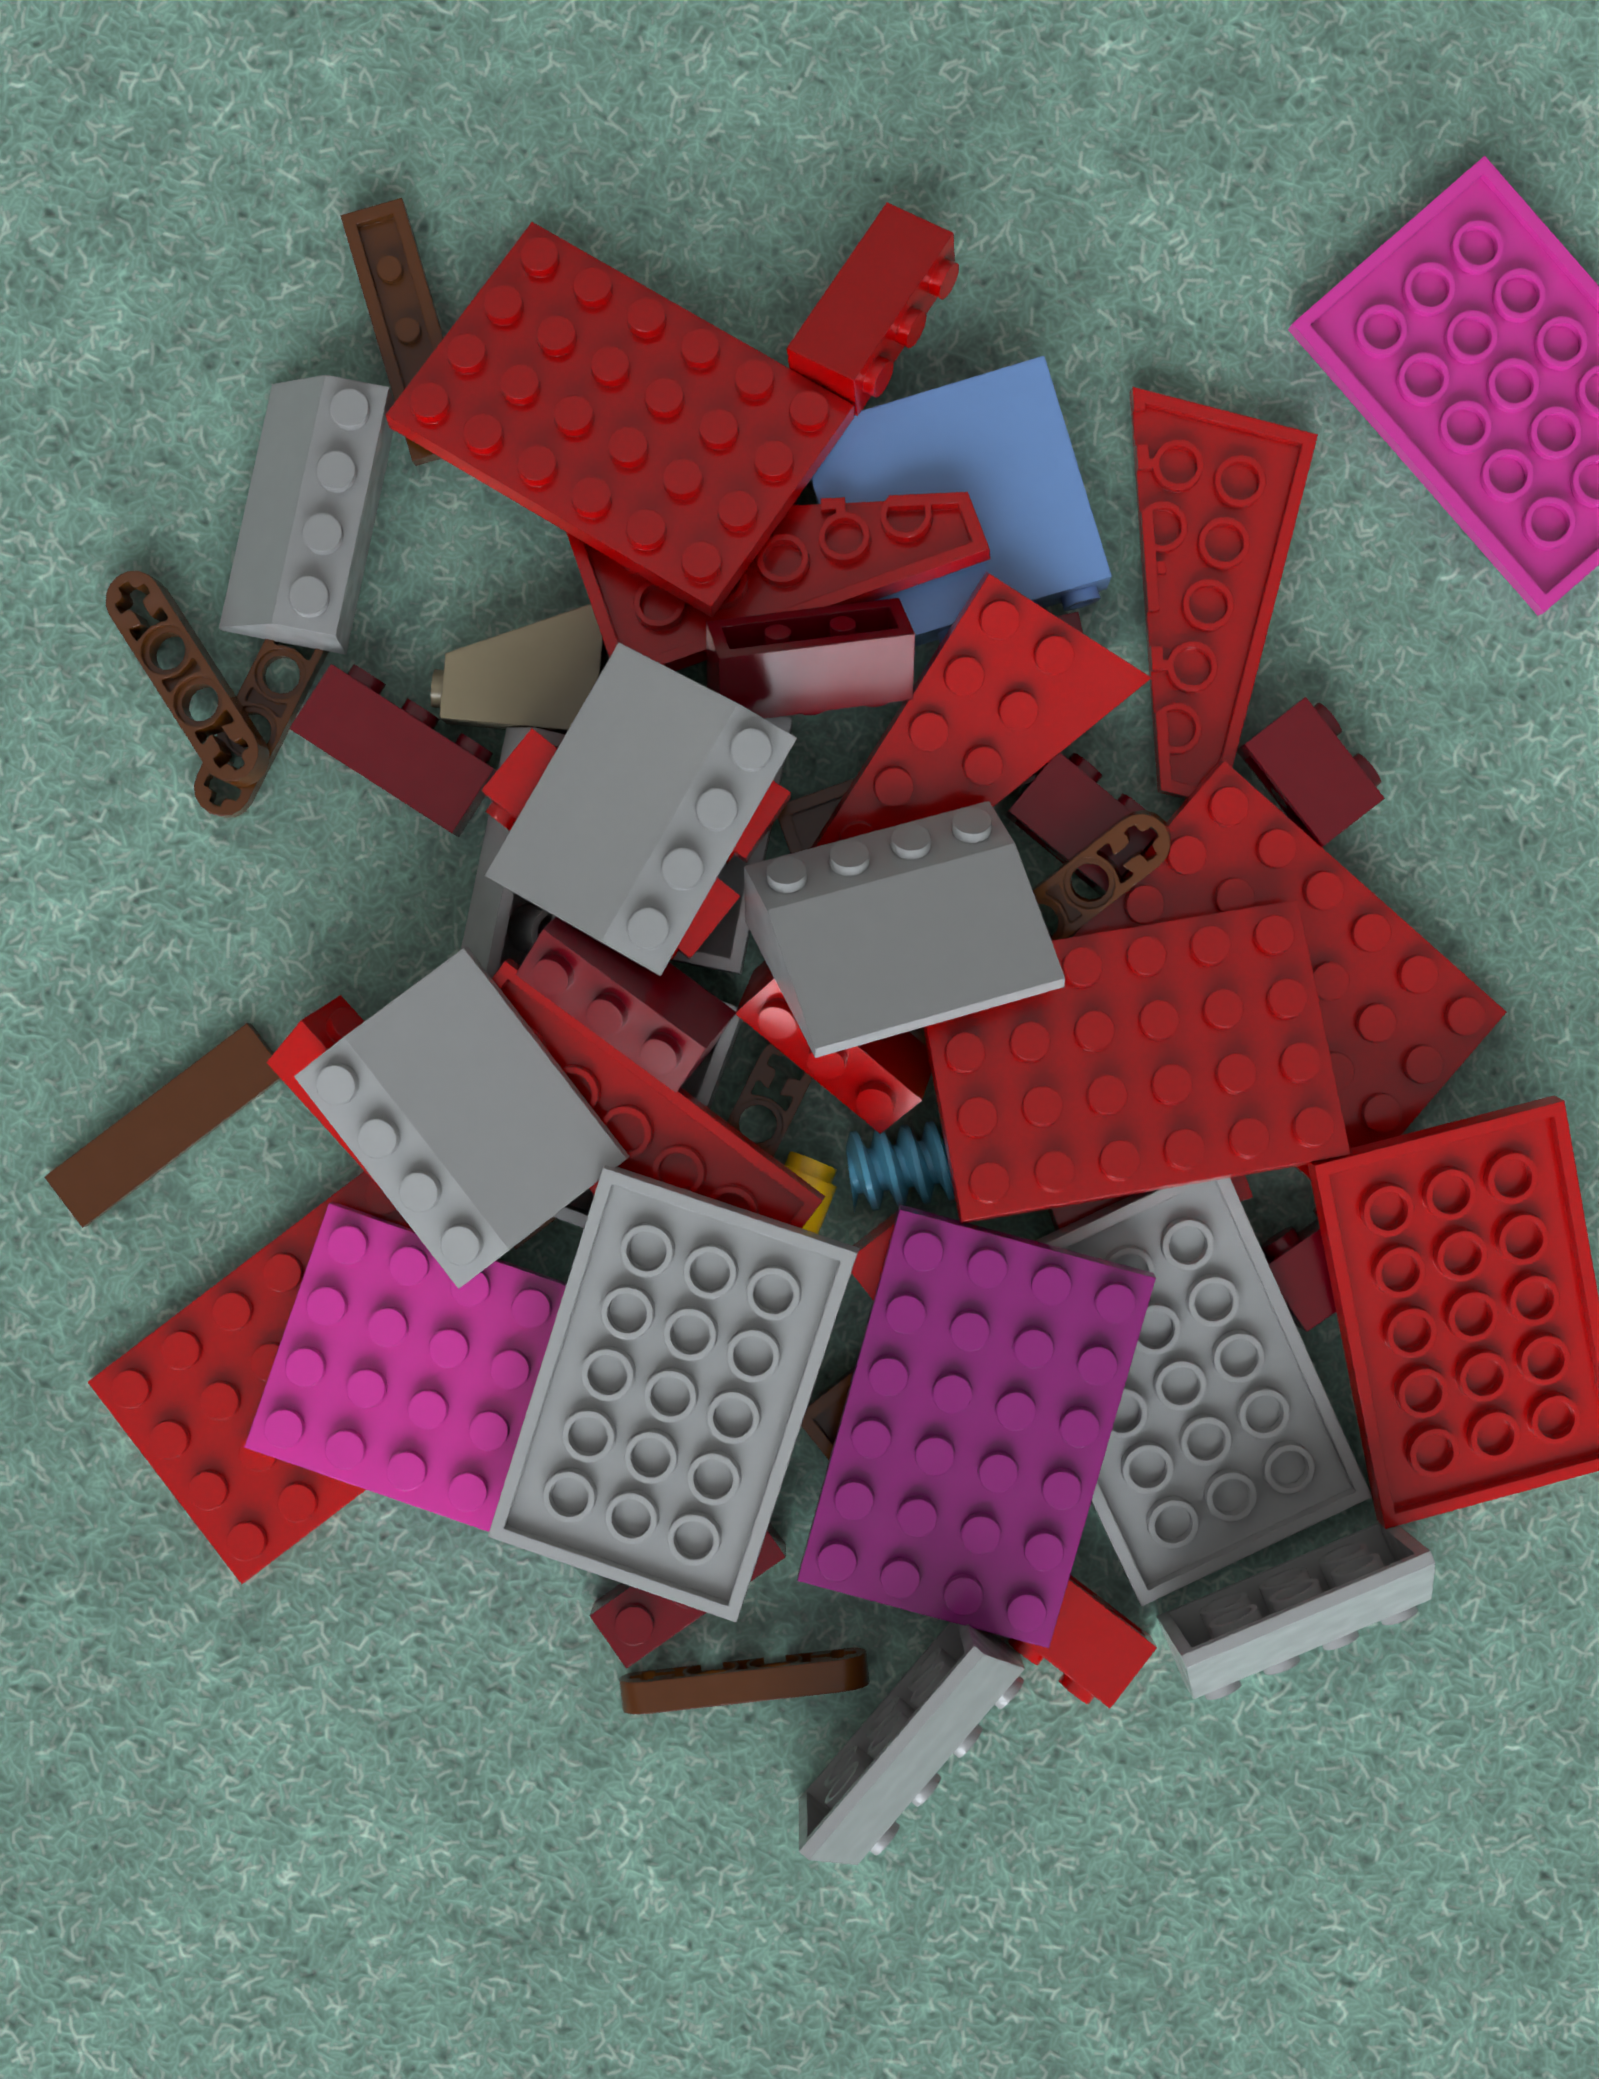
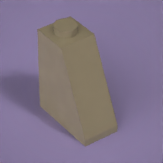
[431,604,606,735]

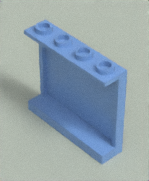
[811,356,1112,656]

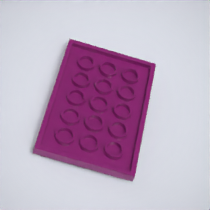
[797,1205,1156,1648]

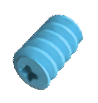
[846,1121,955,1213]

